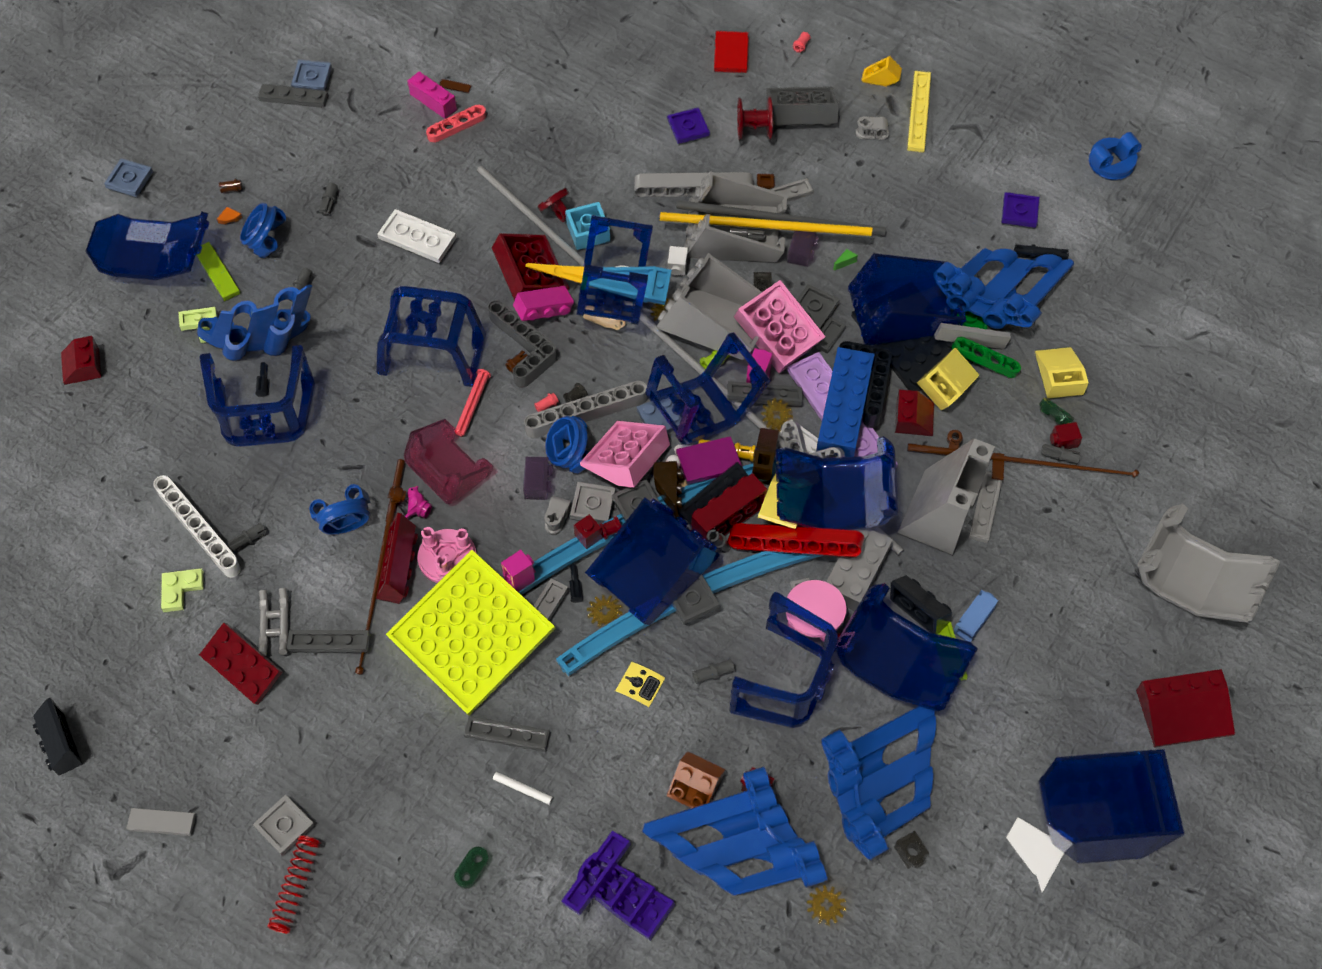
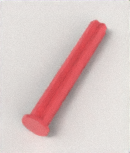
[455,369,491,437]

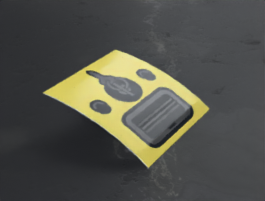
[615,662,665,707]

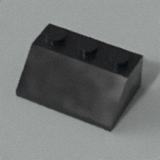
[890,575,952,636]
[33,697,83,776]

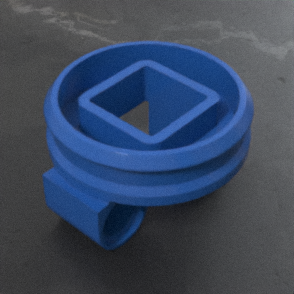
[1089,132,1142,180]
[240,203,286,258]
[545,416,589,474]
[309,484,371,535]

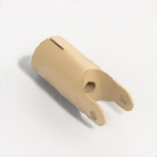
[583,303,626,330]

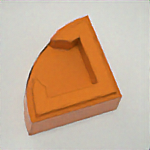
[217,207,242,224]

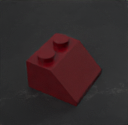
[61,336,102,385]
[895,389,934,436]

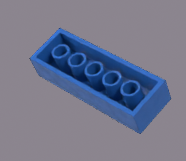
[816,347,874,460]

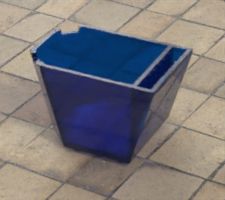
[1038,749,1185,864]

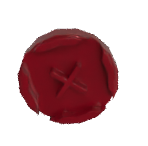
[538,188,570,222]

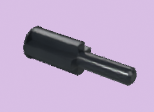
[255,362,268,397]
[569,564,582,603]

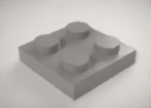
[570,482,615,523]
[253,795,315,856]

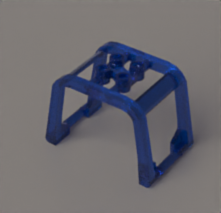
[576,215,653,325]
[376,286,486,387]
[645,332,771,445]
[199,346,315,447]
[729,592,838,728]

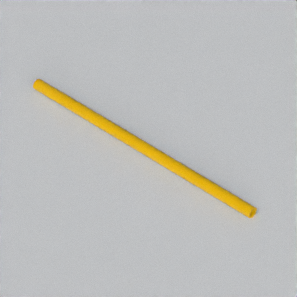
[660,212,872,236]

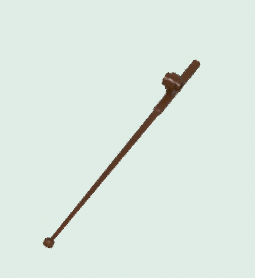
[907,430,1139,477]
[355,459,406,674]

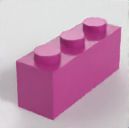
[407,71,457,119]
[513,286,574,321]

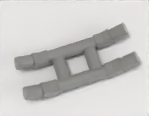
[259,588,289,656]

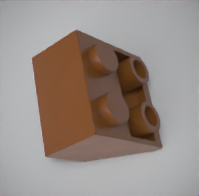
[666,751,725,808]

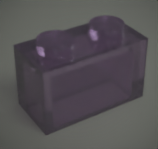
[787,231,819,267]
[523,457,553,500]

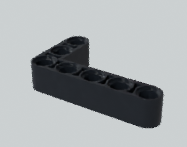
[839,341,892,428]

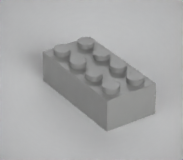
[826,523,893,613]

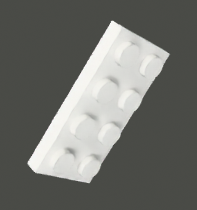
[377,209,457,263]

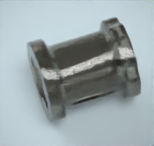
[563,383,588,403]

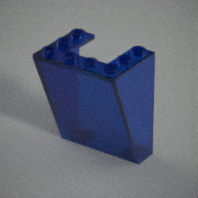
[848,253,966,345]
[585,497,720,625]

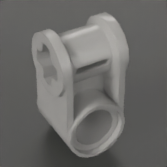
[855,116,889,140]
[544,496,572,535]

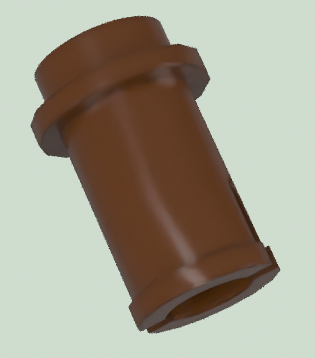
[219,179,243,193]
[505,351,528,372]

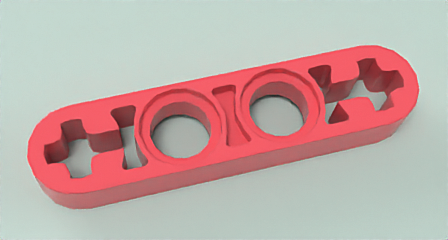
[426,105,486,143]

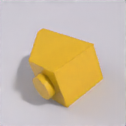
[861,56,902,86]

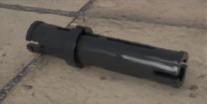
[1014,244,1069,260]

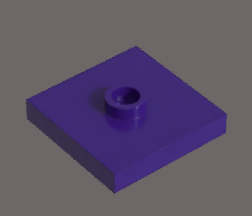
[667,107,710,144]
[1001,192,1040,228]

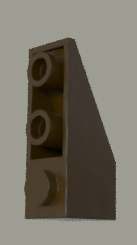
[752,428,779,481]
[654,461,682,517]

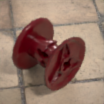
[737,97,773,140]

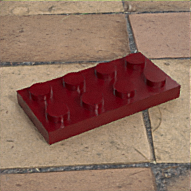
[199,622,283,705]

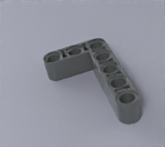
[488,300,557,388]

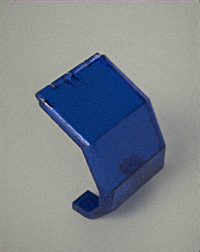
[776,436,898,530]
[835,583,978,711]

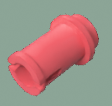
[793,32,811,52]
[534,393,559,412]

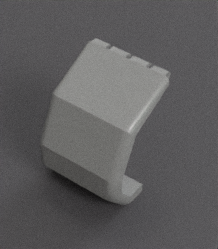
[1138,503,1280,622]

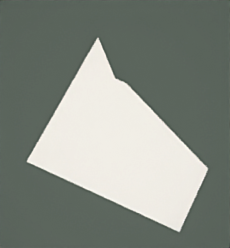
[1006,817,1067,892]

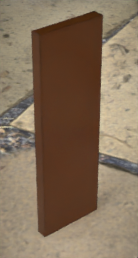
[439,79,472,93]
[992,452,1004,480]

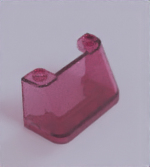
[404,419,494,504]

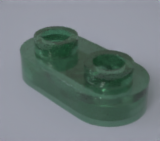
[1039,398,1074,425]
[454,847,489,889]

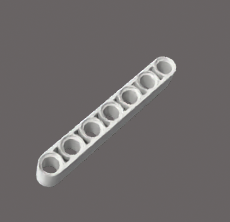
[154,475,241,578]

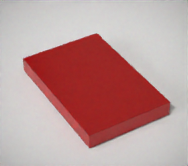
[714,31,748,73]

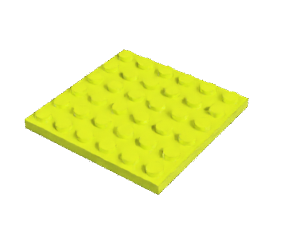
[386,550,556,716]

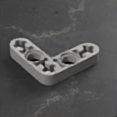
[782,421,845,474]

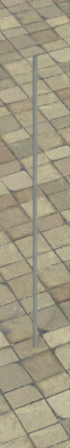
[477,166,904,555]

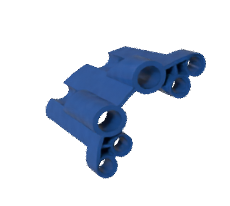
[934,248,1074,329]
[642,767,827,896]

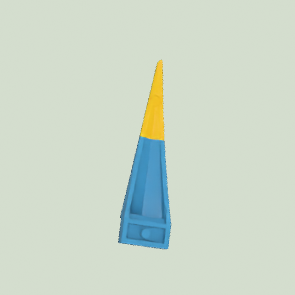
[526,263,672,305]

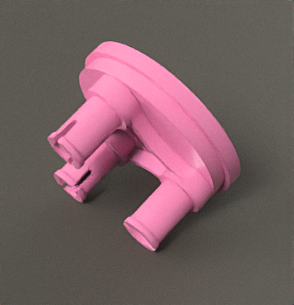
[417,527,476,583]
[785,580,846,643]

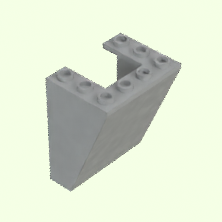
[684,171,787,263]
[656,253,762,360]
[898,438,995,555]

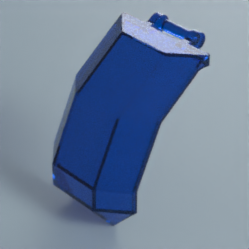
[85,211,209,280]

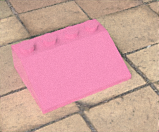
[734,280,826,373]
[580,421,670,488]

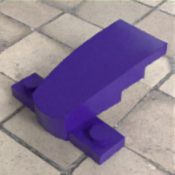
[561,830,675,940]

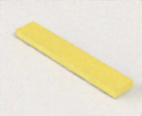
[907,71,931,152]

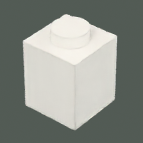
[668,246,688,275]

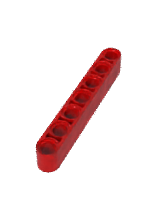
[727,523,865,557]

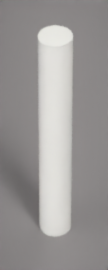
[493,772,553,805]

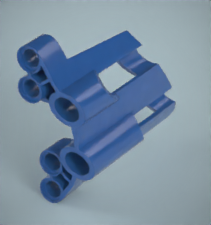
[197,284,312,361]
[821,701,936,860]

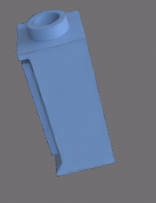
[954,589,999,644]

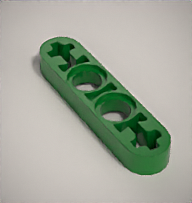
[952,337,1021,378]

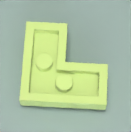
[178,307,217,343]
[161,569,203,612]

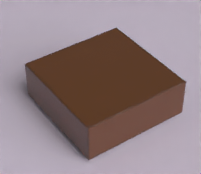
[757,174,774,190]

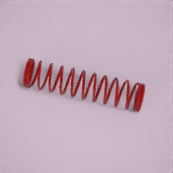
[267,835,321,934]

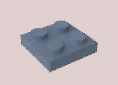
[291,60,332,91]
[104,159,153,197]
[637,394,686,434]

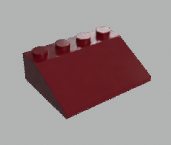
[492,233,569,301]
[1136,669,1235,748]

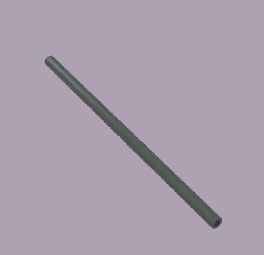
[677,200,886,236]

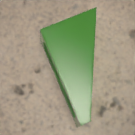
[833,249,858,270]

